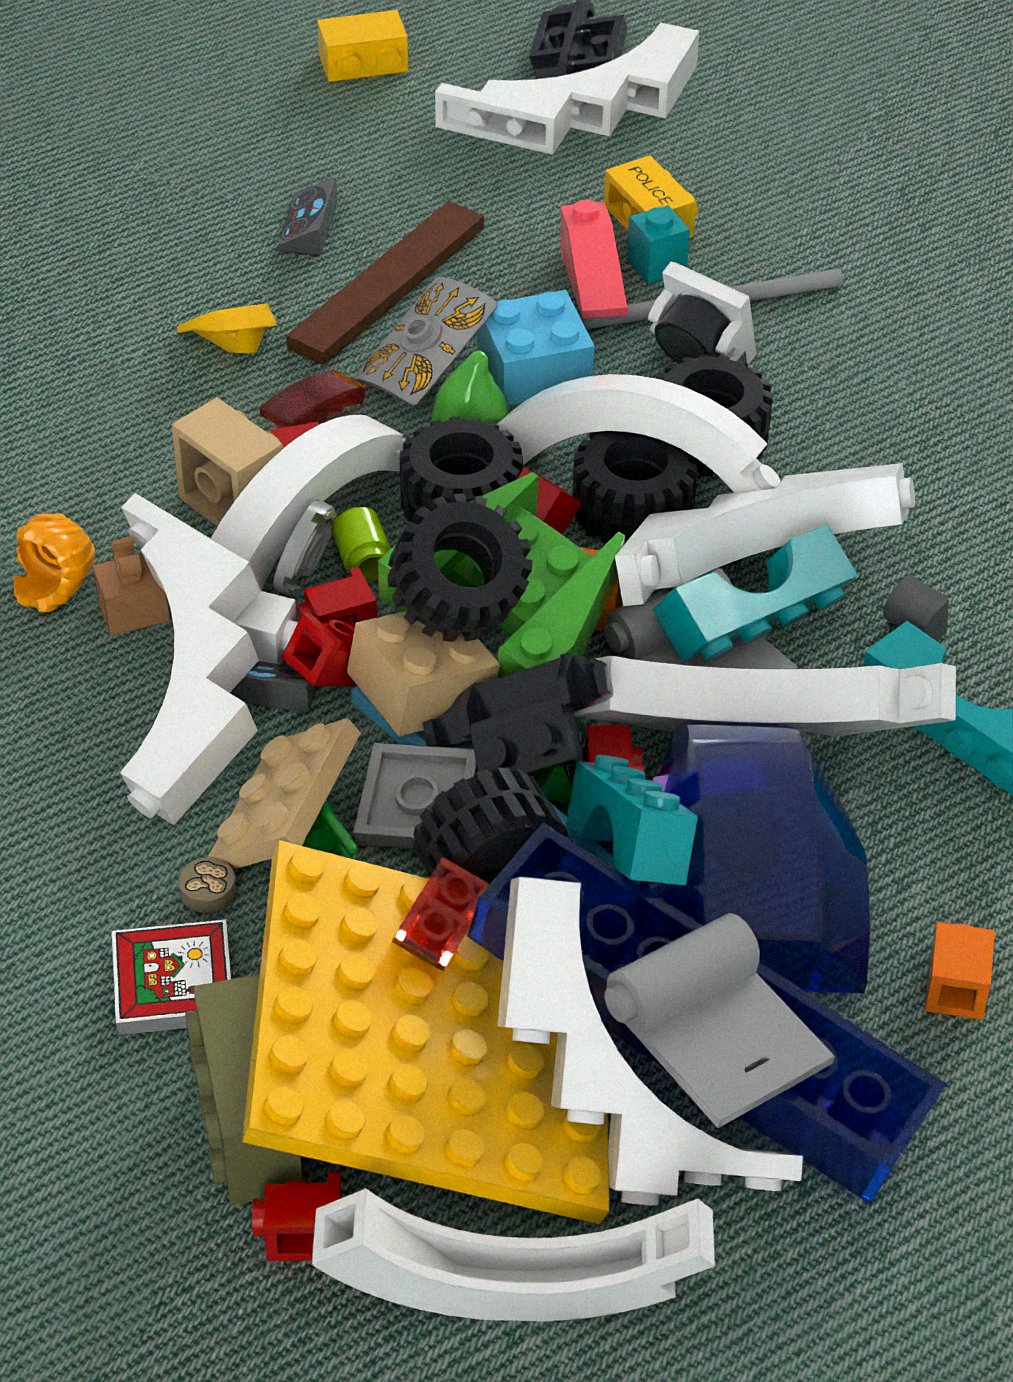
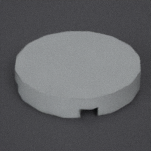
[273,499,337,598]

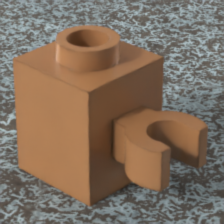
[93,536,170,636]

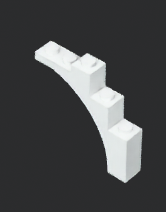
[497,877,803,1205]

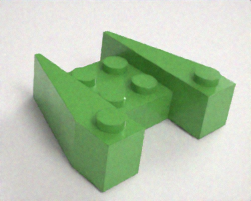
[378,472,625,678]

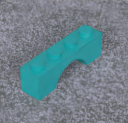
[652,524,858,663]
[863,621,1013,795]
[566,755,698,885]

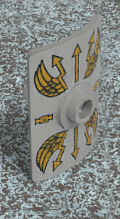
[353,277,498,408]

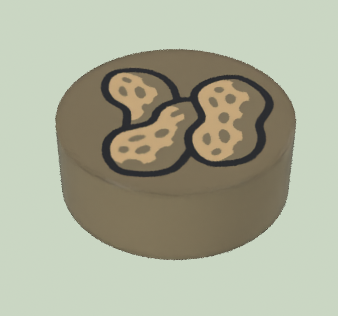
[178,857,236,913]

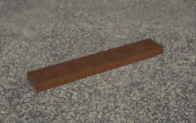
[286,201,484,365]

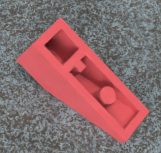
[561,200,627,319]

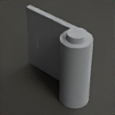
[603,568,798,669]
[604,913,835,1128]

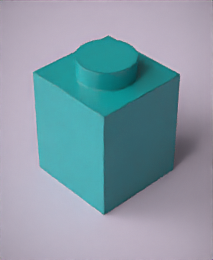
[627,205,690,284]

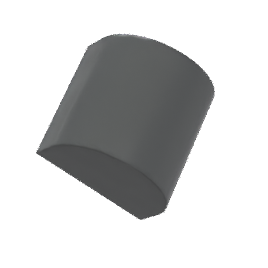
[883,575,949,641]

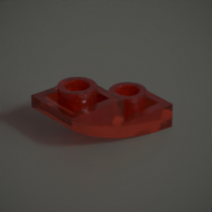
[259,370,366,428]
[391,857,493,972]

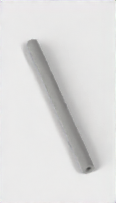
[581,268,843,330]

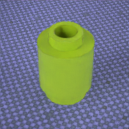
[331,507,391,582]

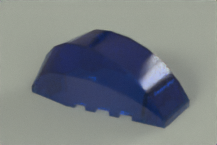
[631,721,870,994]

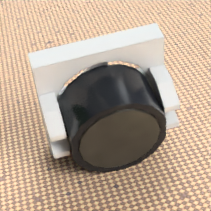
[648,261,757,365]

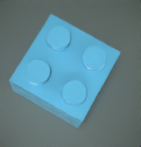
[477,290,595,406]

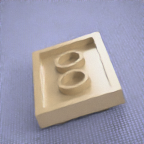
[208,718,361,869]

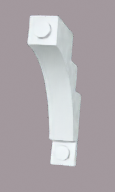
[435,23,699,155]
[615,463,915,606]
[120,493,261,825]
[574,656,956,737]

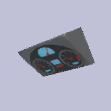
[278,178,337,255]
[230,661,317,713]

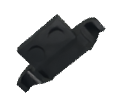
[529,0,628,79]
[423,654,614,777]

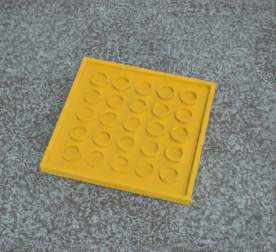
[242,840,609,1224]

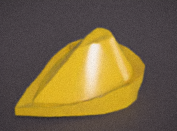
[177,304,277,354]

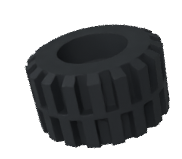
[656,354,773,477]
[399,417,523,522]
[573,431,698,544]
[387,494,533,642]
[413,768,570,899]

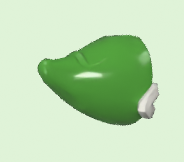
[432,350,509,424]

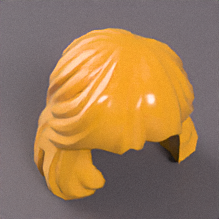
[13,513,95,613]

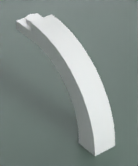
[497,374,781,493]
[210,415,405,591]
[312,1188,715,1321]

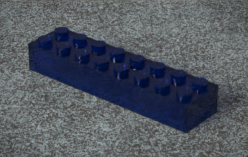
[467,823,947,1204]

